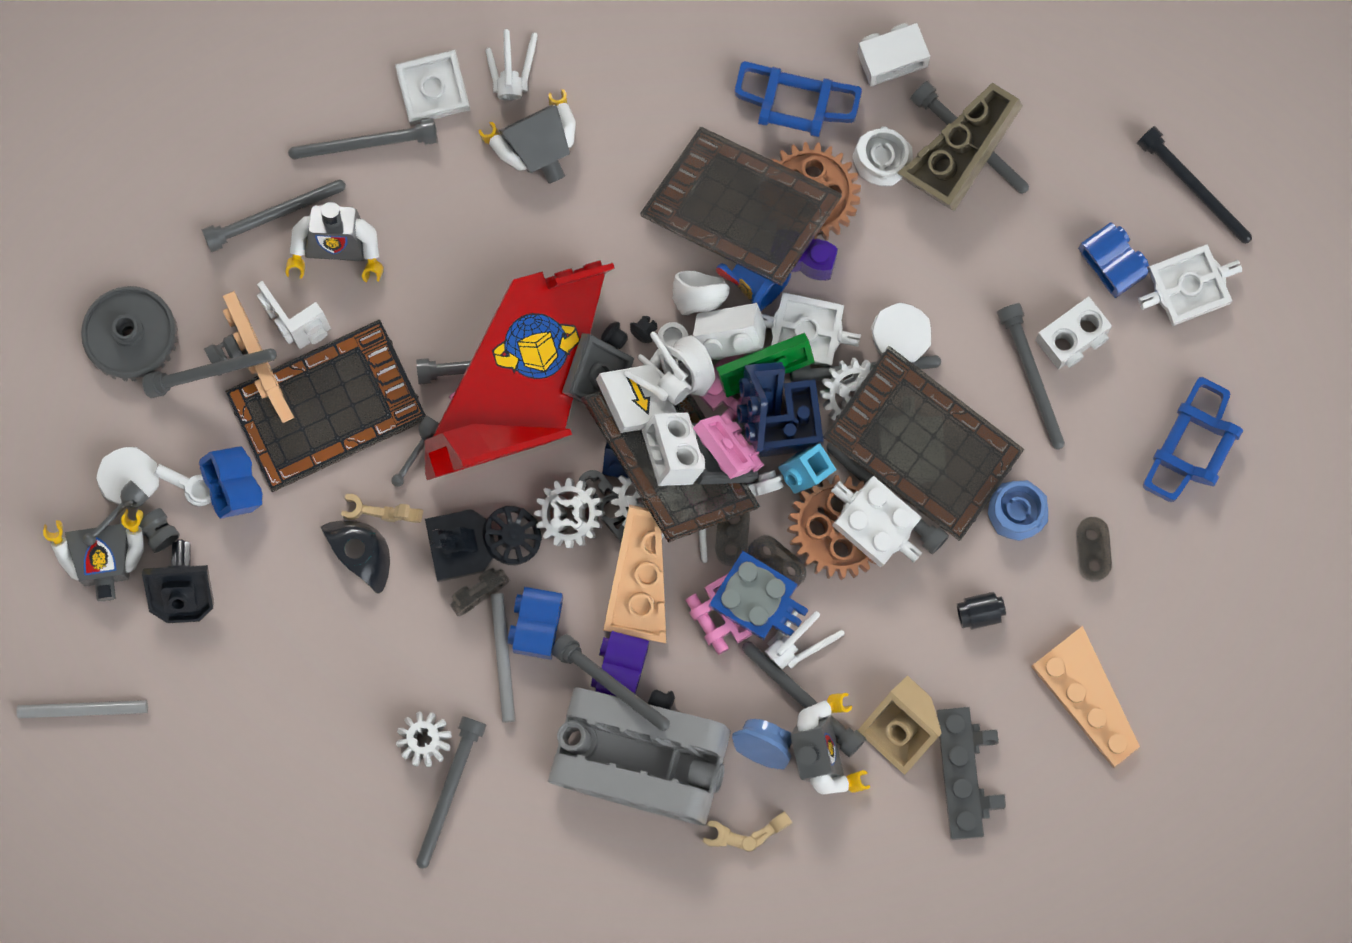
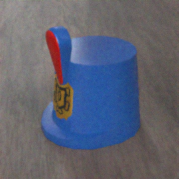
[716,248,791,311]

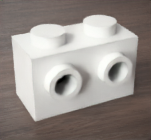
[857,23,930,87]
[693,303,766,360]

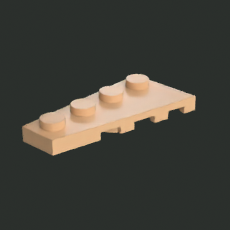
[223,291,294,423]
[603,505,666,643]
[1031,626,1140,768]

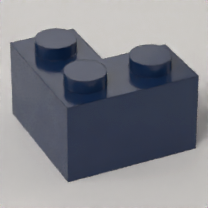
[759,379,824,457]

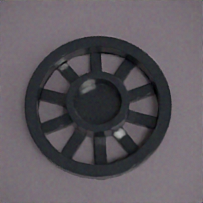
[482,506,542,566]

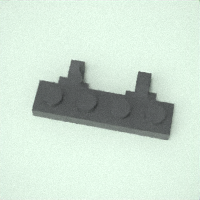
[936,707,1006,840]

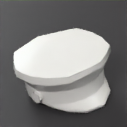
[852,126,913,186]
[871,303,931,363]
[660,335,716,396]
[96,447,159,505]

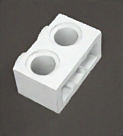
[1035,296,1112,370]
[642,413,705,486]

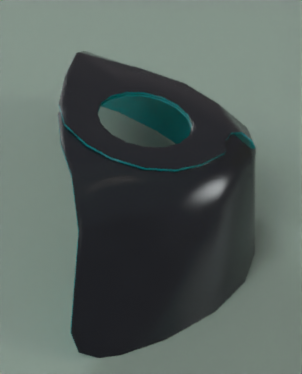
[321,521,390,594]

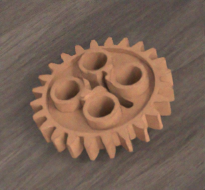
[759,142,861,241]
[787,475,876,580]

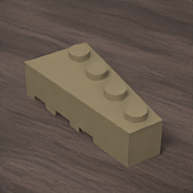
[897,82,1023,211]

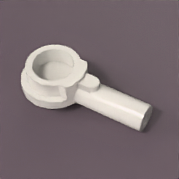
[649,322,688,369]
[154,464,211,506]
[721,470,784,502]

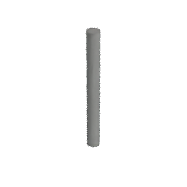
[491,593,515,723]
[16,700,148,718]

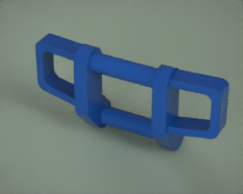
[735,61,862,137]
[1143,377,1243,502]

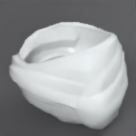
[672,271,730,316]

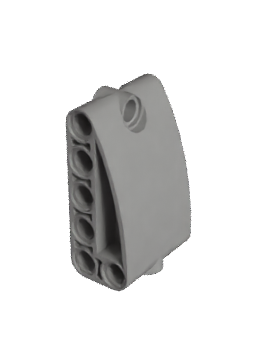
[548,687,731,826]

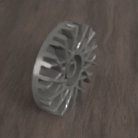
[81,286,178,381]

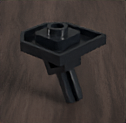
[425,509,497,582]
[142,539,214,623]

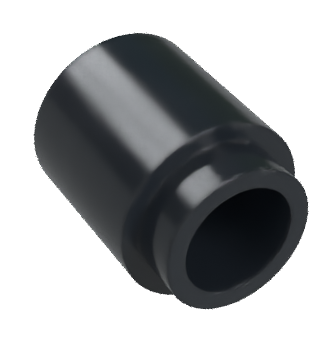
[957,592,1006,630]

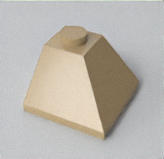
[858,675,942,775]

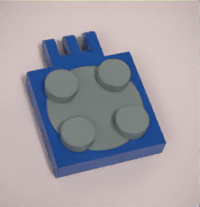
[709,551,809,640]

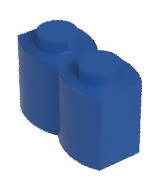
[1078,222,1149,298]
[199,446,263,519]
[508,587,563,660]

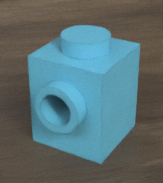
[778,443,836,494]

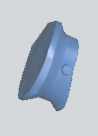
[988,480,1048,541]
[732,719,792,770]

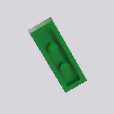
[716,332,815,397]

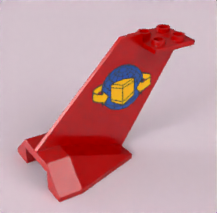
[424,260,615,480]

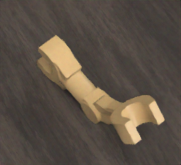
[341,494,424,523]
[703,811,793,852]

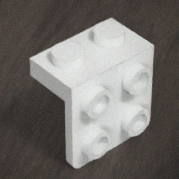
[256,281,331,349]

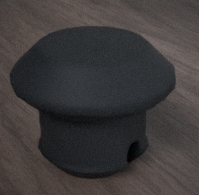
[630,316,657,343]
[601,322,628,349]
[648,690,675,710]

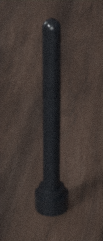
[1137,126,1252,244]

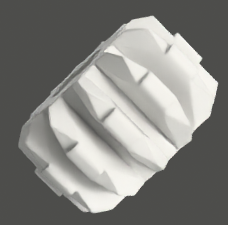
[396,712,452,767]

